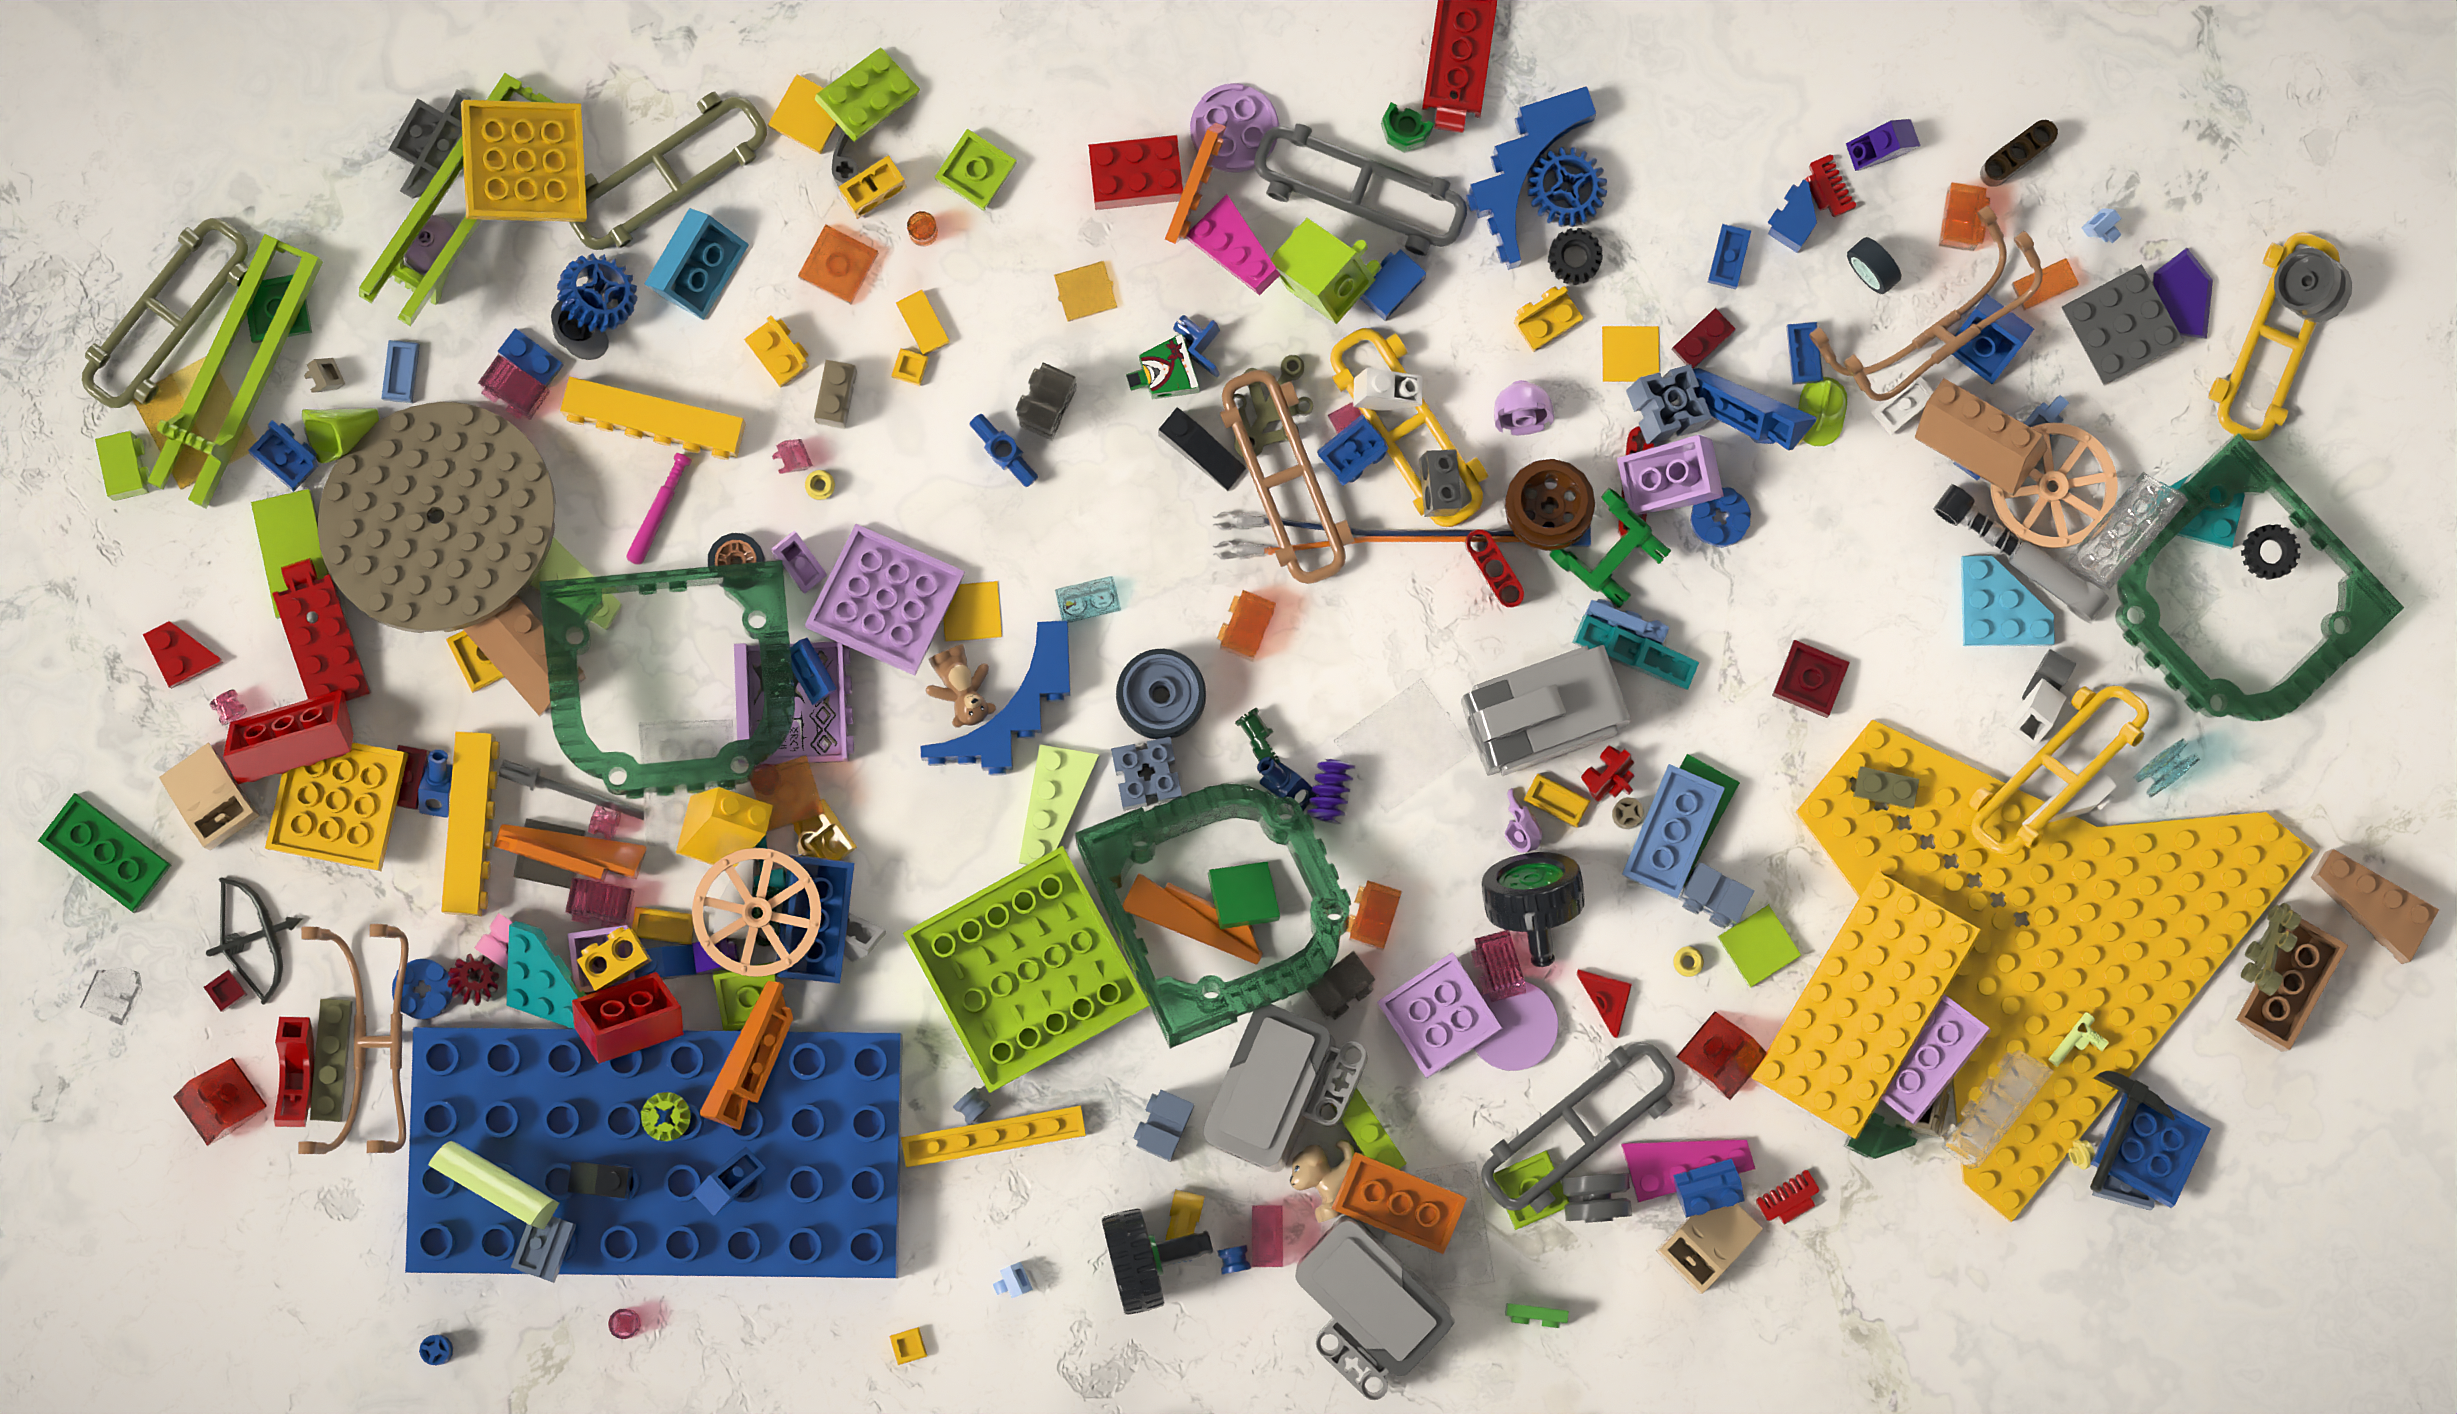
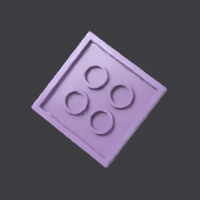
[1377,952,1503,1079]

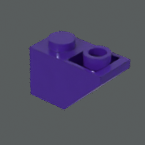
[1846,119,1920,171]
[692,937,739,975]

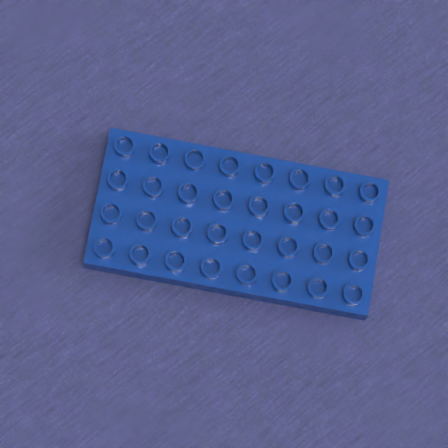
[405,1027,903,1278]

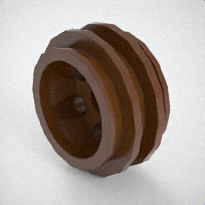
[1505,459,1595,551]

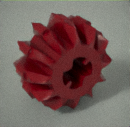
[447,954,500,1006]

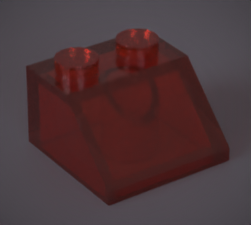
[1676,1011,1768,1100]
[173,1057,267,1146]

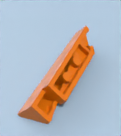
[494,824,647,882]
[1121,873,1263,965]
[699,981,793,1130]

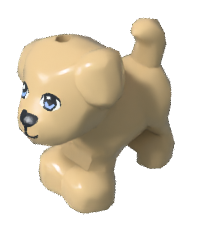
[1290,1140,1354,1223]

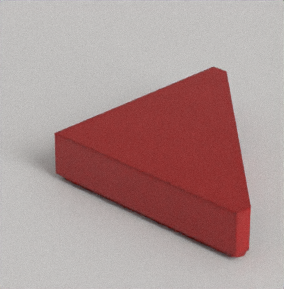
[1576,969,1632,1038]

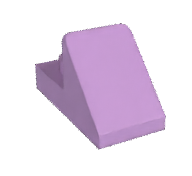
[771,531,827,594]

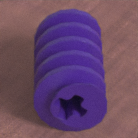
[1307,759,1356,824]

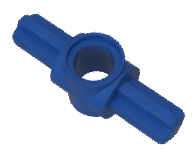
[969,413,1038,487]

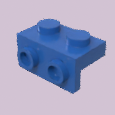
[1317,414,1389,486]
[248,420,318,492]

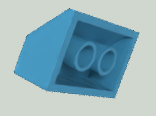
[644,208,749,320]

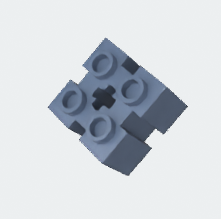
[1626,364,1712,445]
[1111,737,1182,811]
[1678,862,1754,929]
[1133,1089,1194,1162]

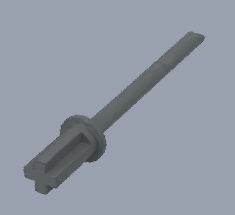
[498,759,647,820]

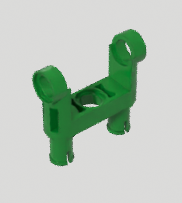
[1549,488,1671,608]

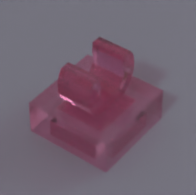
[772,439,813,474]

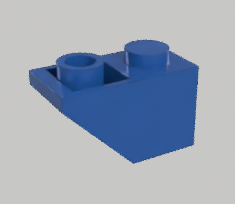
[1768,179,1817,253]

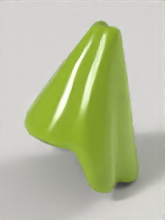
[302,408,379,464]

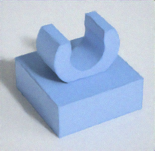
[2081,208,2122,243]
[993,1262,1033,1298]

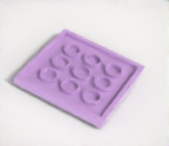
[805,524,965,676]
[1881,994,1991,1126]

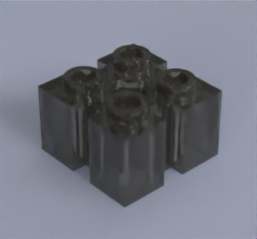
[1015,362,1077,441]
[1304,951,1376,1020]

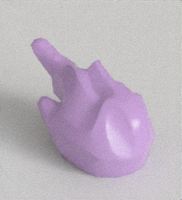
[1505,788,1543,853]

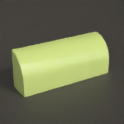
[428,1141,559,1230]

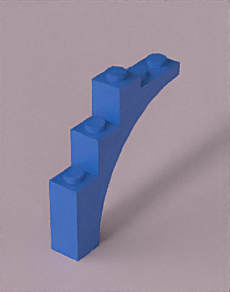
[1466,86,1596,270]
[920,621,1071,776]

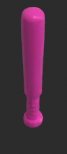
[626,453,692,565]

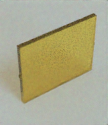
[133,356,257,490]

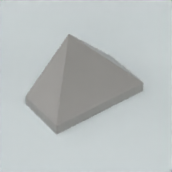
[844,913,886,962]

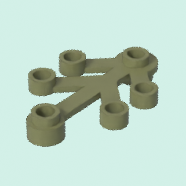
[1233,355,1313,458]
[2241,903,2301,996]

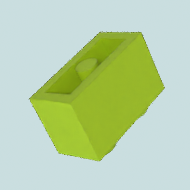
[95,431,150,501]

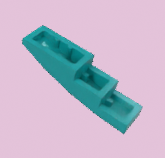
[1572,615,1699,690]

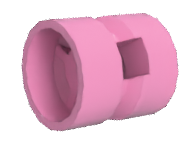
[474,913,513,970]

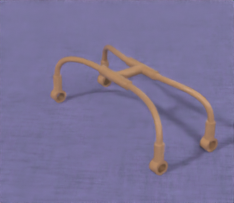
[1809,205,2043,401]
[298,924,409,1155]

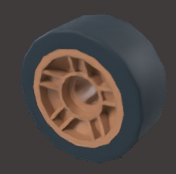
[707,533,766,591]

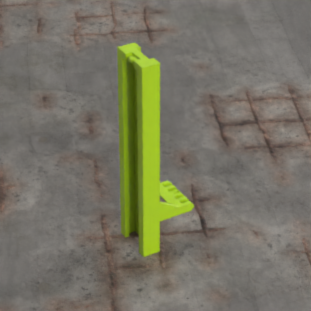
[359,73,556,327]
[147,234,323,509]

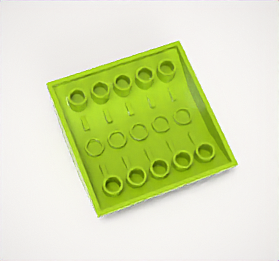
[903,846,1150,1093]

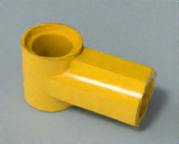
[1165,1189,1205,1241]

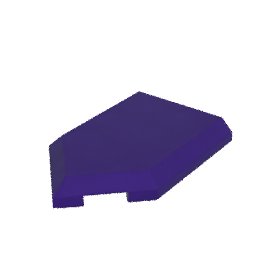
[2152,248,2213,339]

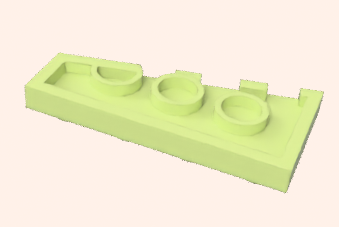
[530,537,622,630]
[1019,745,1099,865]

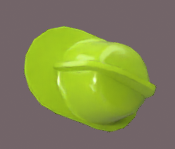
[1798,377,1848,446]

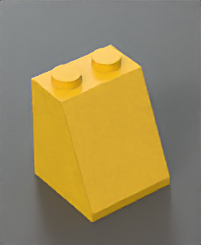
[676,787,773,868]

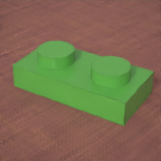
[1505,1303,1569,1328]

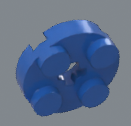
[1690,487,1751,548]
[392,959,454,1020]

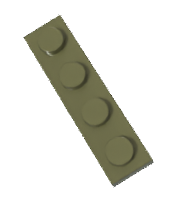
[310,999,353,1122]

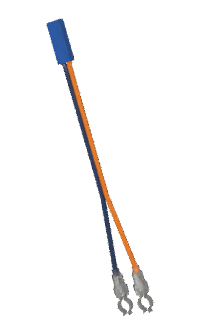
[1213,511,1591,560]

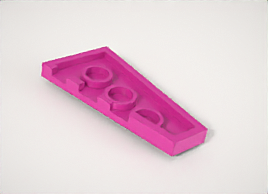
[1187,194,1281,296]
[1621,1140,1755,1203]

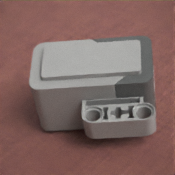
[1460,645,1631,776]
[1203,1002,1368,1172]
[1295,1215,1455,1400]

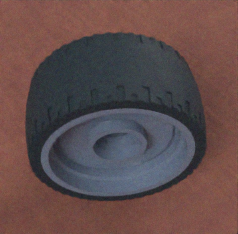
[1116,649,1206,739]

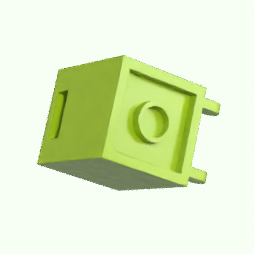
[1271,218,1381,325]

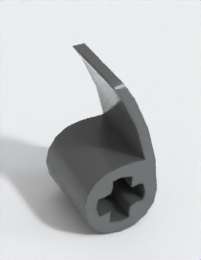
[831,131,860,186]
[2022,649,2077,700]

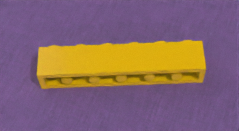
[560,376,746,460]
[441,731,500,916]

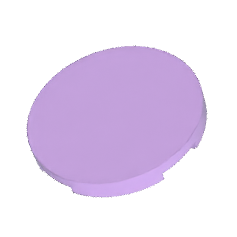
[1190,83,1279,172]
[1474,980,1558,1071]

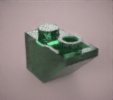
[1843,1112,1918,1160]

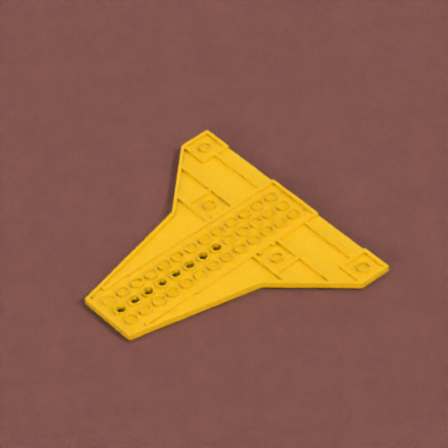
[1795,719,2313,1222]

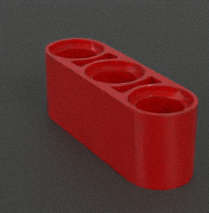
[1465,529,1524,607]

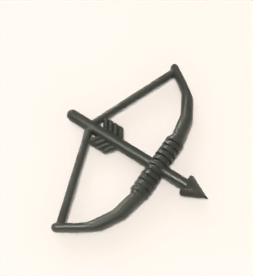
[206,877,303,1005]

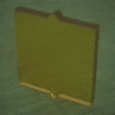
[1054,261,1117,322]

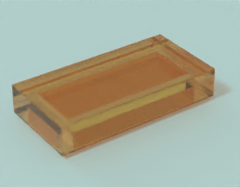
[2011,258,2079,311]

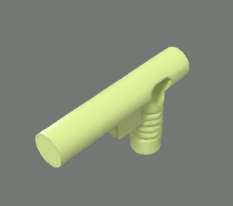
[2048,1012,2109,1067]

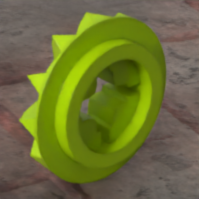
[641,1092,690,1141]

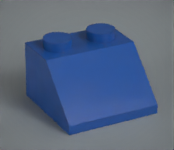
[1951,293,2034,384]

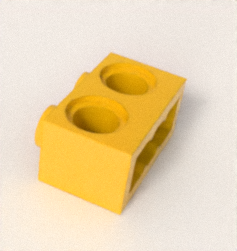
[838,155,907,219]
[577,927,652,992]

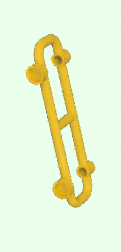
[2208,232,2340,442]
[1330,328,1489,527]
[1969,685,2149,856]

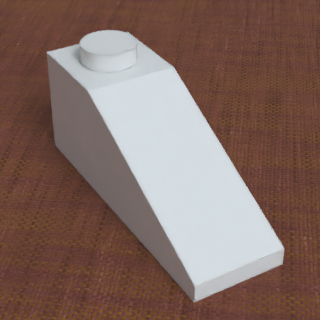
[2022,759,2117,825]
[709,859,757,940]

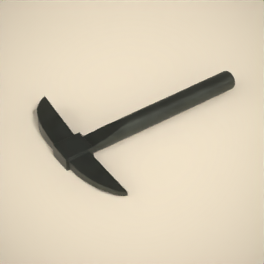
[2090,1071,2175,1192]

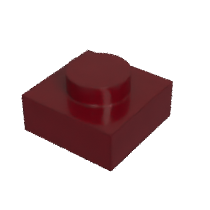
[203,969,248,1012]

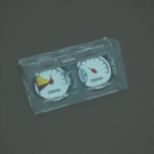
[1055,576,1121,623]

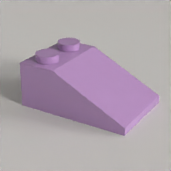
[1617,435,1724,515]

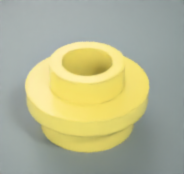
[805,470,835,500]
[1673,946,1704,977]
[2069,1140,2095,1170]

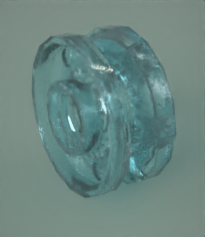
[2133,738,2200,798]

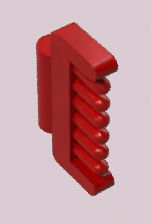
[1805,154,1856,217]
[1756,1170,1820,1225]

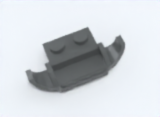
[388,89,471,199]

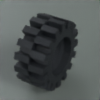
[1548,228,1603,285]
[2241,524,2301,580]

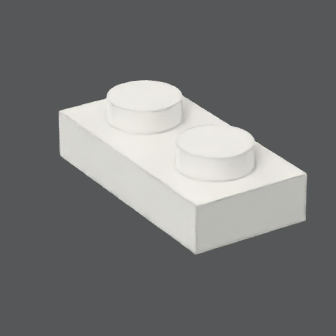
[1872,376,1934,435]

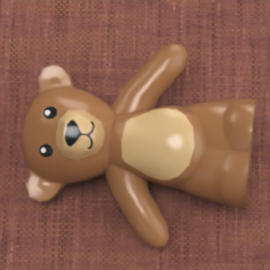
[925,644,996,728]

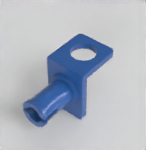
[1173,315,1220,378]
[418,749,453,818]

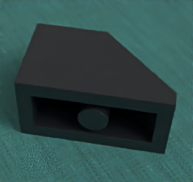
[568,1161,633,1199]

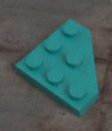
[2143,455,2253,549]
[506,921,586,1029]

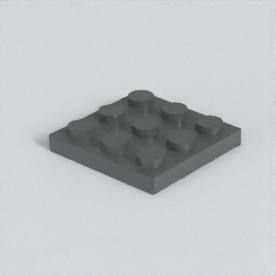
[2061,264,2184,386]

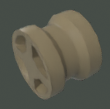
[1612,797,1644,829]

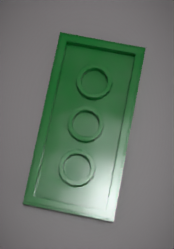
[38,793,172,913]

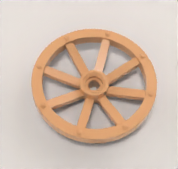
[1991,423,2118,549]
[692,848,821,977]

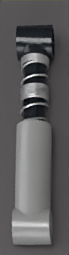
[1933,484,2109,623]

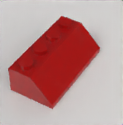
[223,689,353,785]

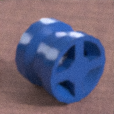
[1217,1245,1251,1275]
[419,1335,453,1366]

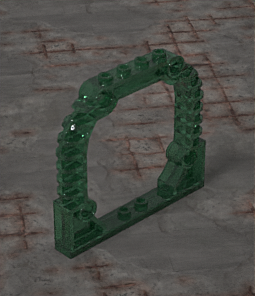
[2115,433,2404,722]
[540,560,795,799]
[1075,783,1351,1049]

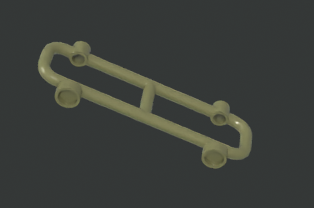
[569,91,767,250]
[81,218,248,408]

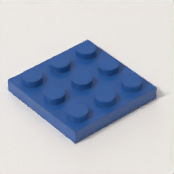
[2090,1093,2211,1208]

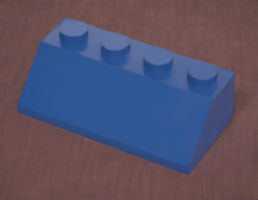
[776,854,854,984]

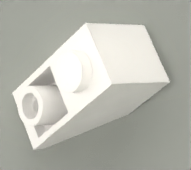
[1353,368,1423,411]
[2004,678,2066,748]

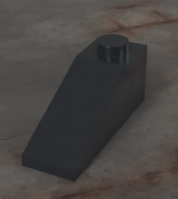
[1158,407,1247,491]

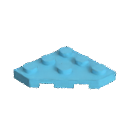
[1961,556,2055,646]

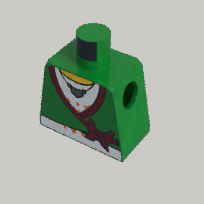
[1126,334,1199,399]

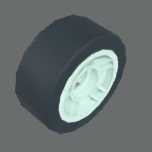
[1847,237,1902,294]

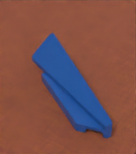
[1693,368,1817,451]

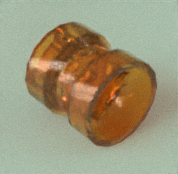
[907,211,938,246]

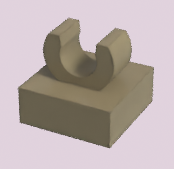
[304,358,345,393]

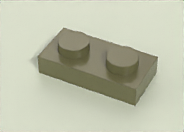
[1853,766,1919,810]

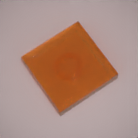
[798,224,879,305]
[749,755,825,832]

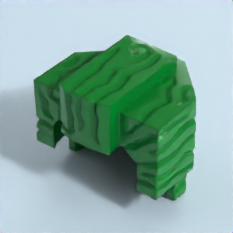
[1381,102,1434,153]

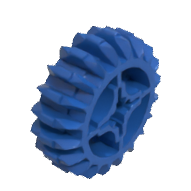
[1527,147,1607,227]
[557,253,638,333]

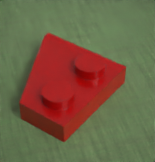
[143,621,223,689]

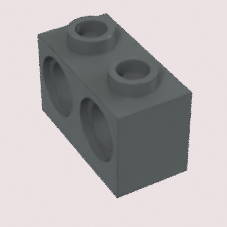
[1419,449,1462,517]

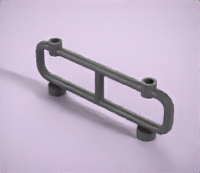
[1254,124,1467,256]
[1481,1042,1675,1214]

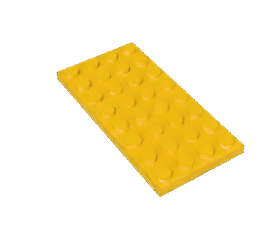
[1751,871,1982,1140]

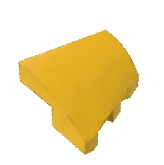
[792,799,857,861]

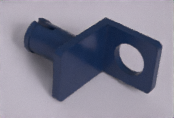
[1257,757,1317,815]

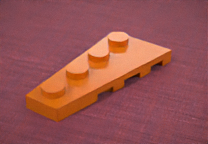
[1164,122,1226,244]

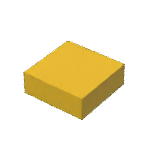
[891,348,929,386]
[889,1327,927,1365]

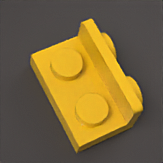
[1514,286,1584,352]
[744,315,809,388]

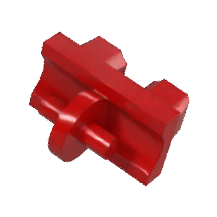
[1581,745,1635,803]

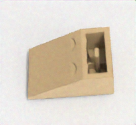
[159,742,260,851]
[1655,1203,1763,1294]

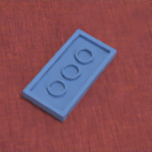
[1621,764,1724,899]

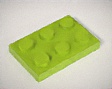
[815,47,920,142]

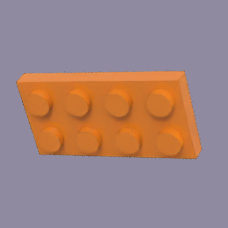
[1332,1152,1467,1254]

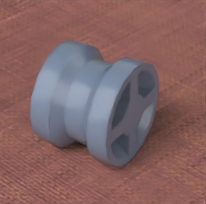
[953,1087,991,1125]

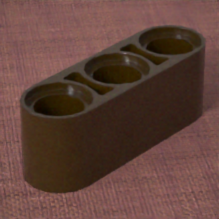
[1980,119,2058,187]

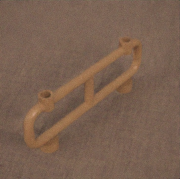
[1220,369,1355,584]

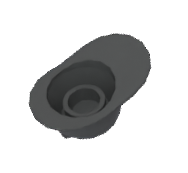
[551,301,609,360]

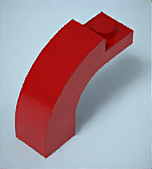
[274,1016,315,1127]

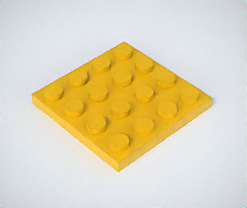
[461,100,587,222]
[265,742,408,872]

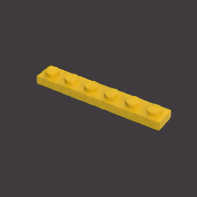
[901,1106,1086,1168]

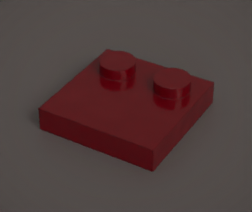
[1772,640,1850,718]

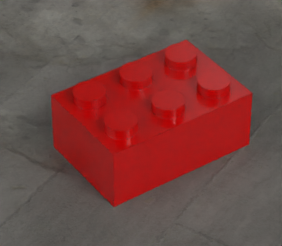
[1088,135,1183,210]
[572,972,683,1064]

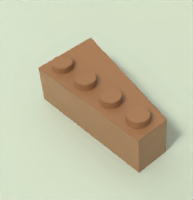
[2311,849,2439,964]

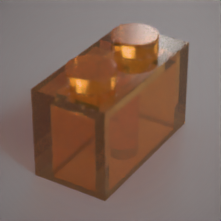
[1938,182,1990,252]
[1217,590,1276,662]
[1345,880,1402,951]

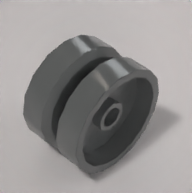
[2274,248,2352,323]
[1562,1173,1632,1223]

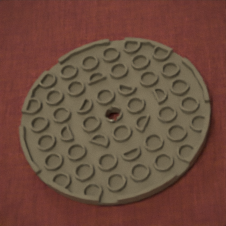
[318,402,556,633]

